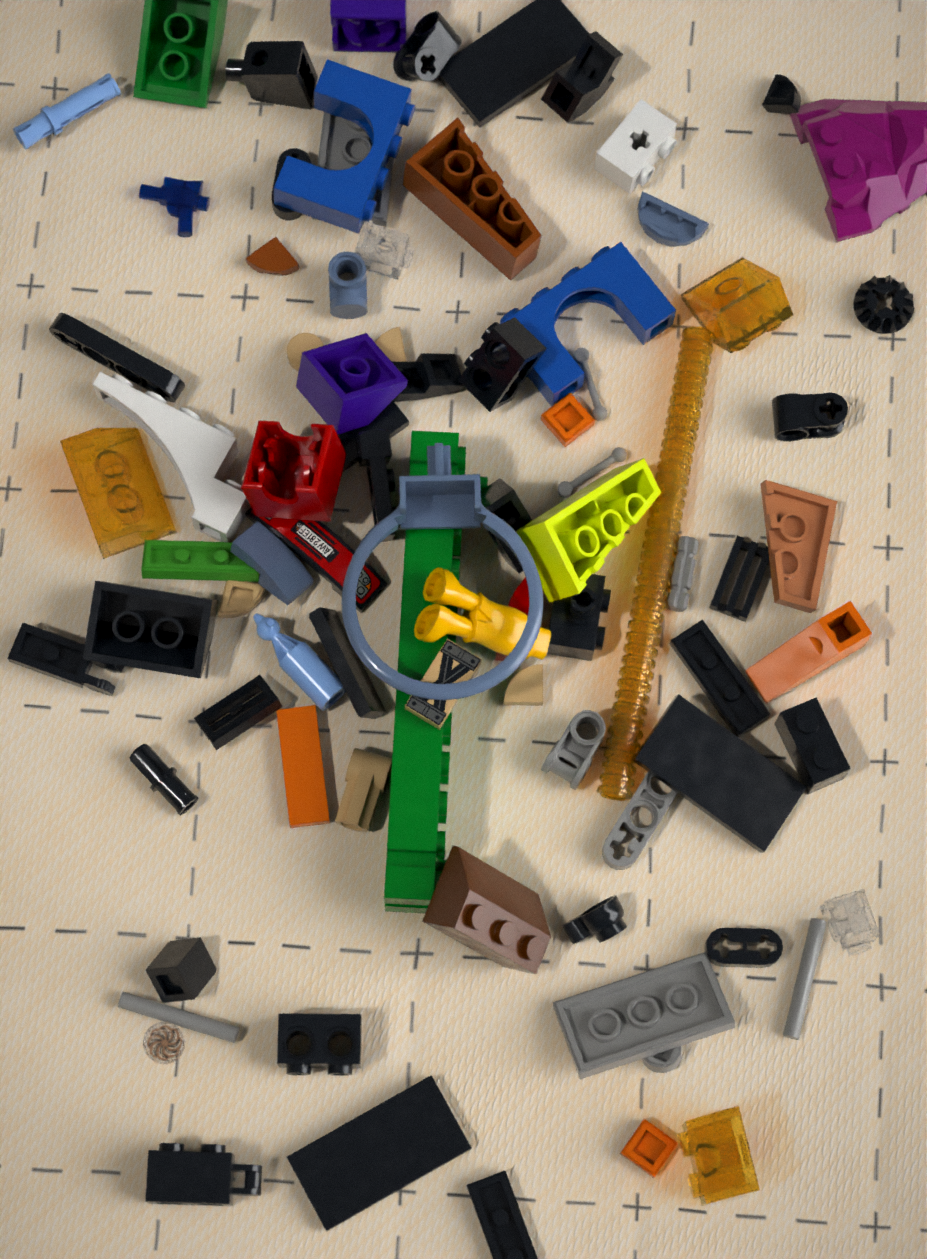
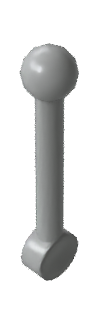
[574,348,607,421]
[558,447,627,498]

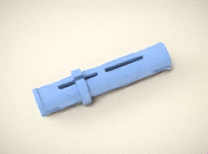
[13,73,121,150]

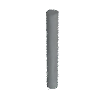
[783,918,827,1040]
[118,992,240,1043]

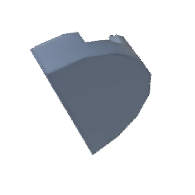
[637,191,709,247]

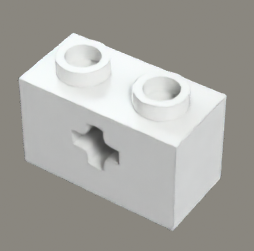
[594,99,677,194]

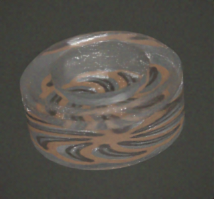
[143,1022,185,1064]

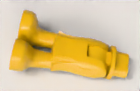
[414,567,551,660]

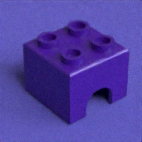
[330,0,407,52]

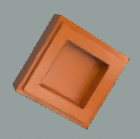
[541,393,595,447]
[620,1119,678,1178]

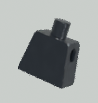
[225,41,318,109]

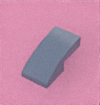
[230,521,314,606]

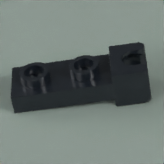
[356,429,400,542]

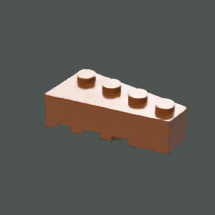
[403,117,542,281]

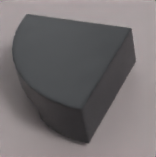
[762,74,801,113]

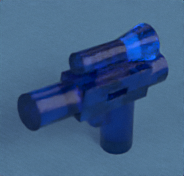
[139,176,210,238]

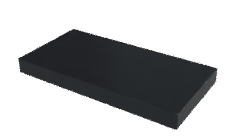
[437,0,589,128]
[632,694,807,853]
[287,1075,472,1232]

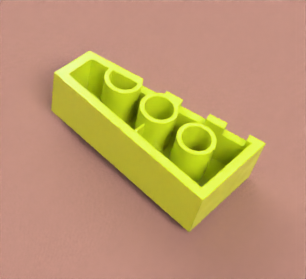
[516,458,661,603]

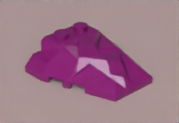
[789,99,927,242]

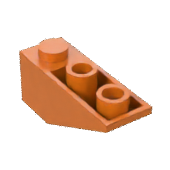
[745,601,872,704]

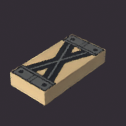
[405,639,482,730]

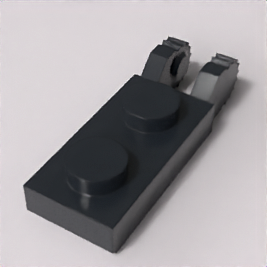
[7,623,124,696]

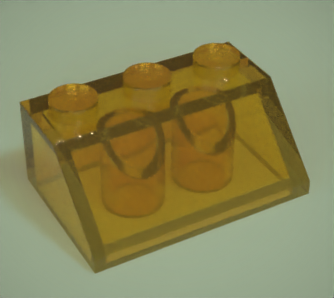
[60,428,177,559]

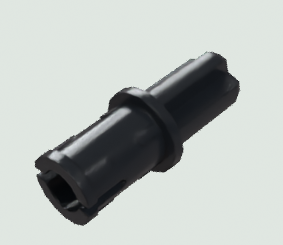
[130,744,199,815]

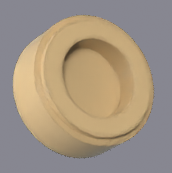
[286,333,324,372]

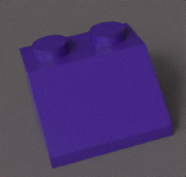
[296,333,408,434]

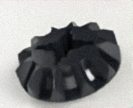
[853,275,915,334]

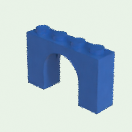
[274,59,415,234]
[500,242,676,407]

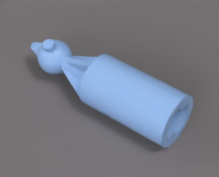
[253,613,346,711]

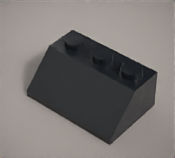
[83,581,219,678]

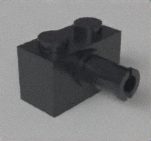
[547,574,611,661]

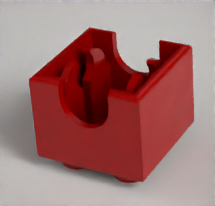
[241,420,347,522]

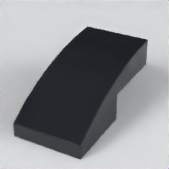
[391,353,464,402]

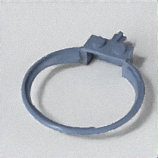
[341,443,544,700]

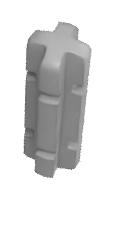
[665,536,699,612]

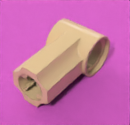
[335,748,392,833]

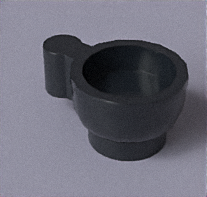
[562,895,627,944]

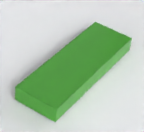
[141,540,260,582]

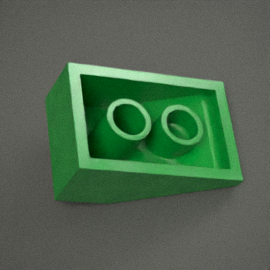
[133,0,228,108]

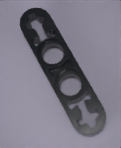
[49,313,185,402]

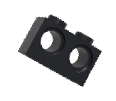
[458,317,547,412]
[277,1014,362,1076]

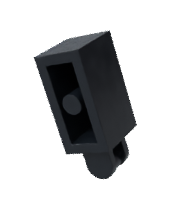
[145,1143,262,1206]

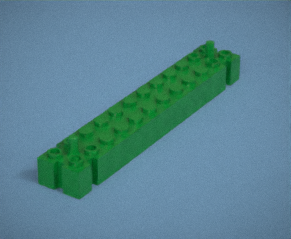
[384,430,488,914]

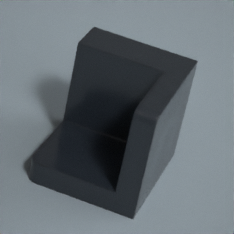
[146,937,217,1003]

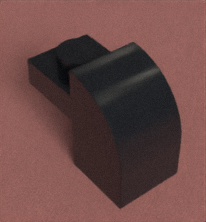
[541,31,623,123]

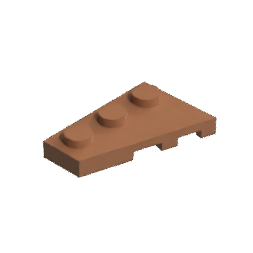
[760,480,837,613]

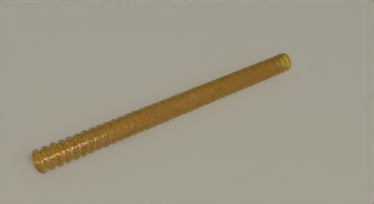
[597,326,716,801]

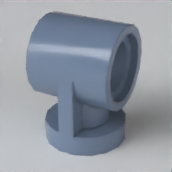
[328,251,367,319]

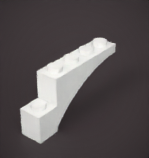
[93,372,251,542]

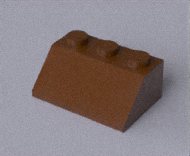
[422,846,551,974]

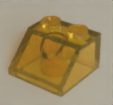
[680,257,793,353]
[678,1106,760,1206]

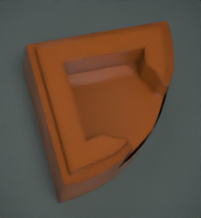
[246,237,299,276]

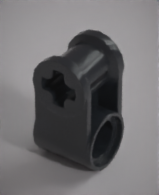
[393,11,462,81]
[772,392,848,442]

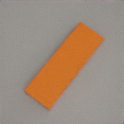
[276,705,330,828]

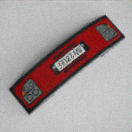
[245,507,387,613]

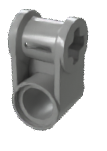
[541,710,606,790]

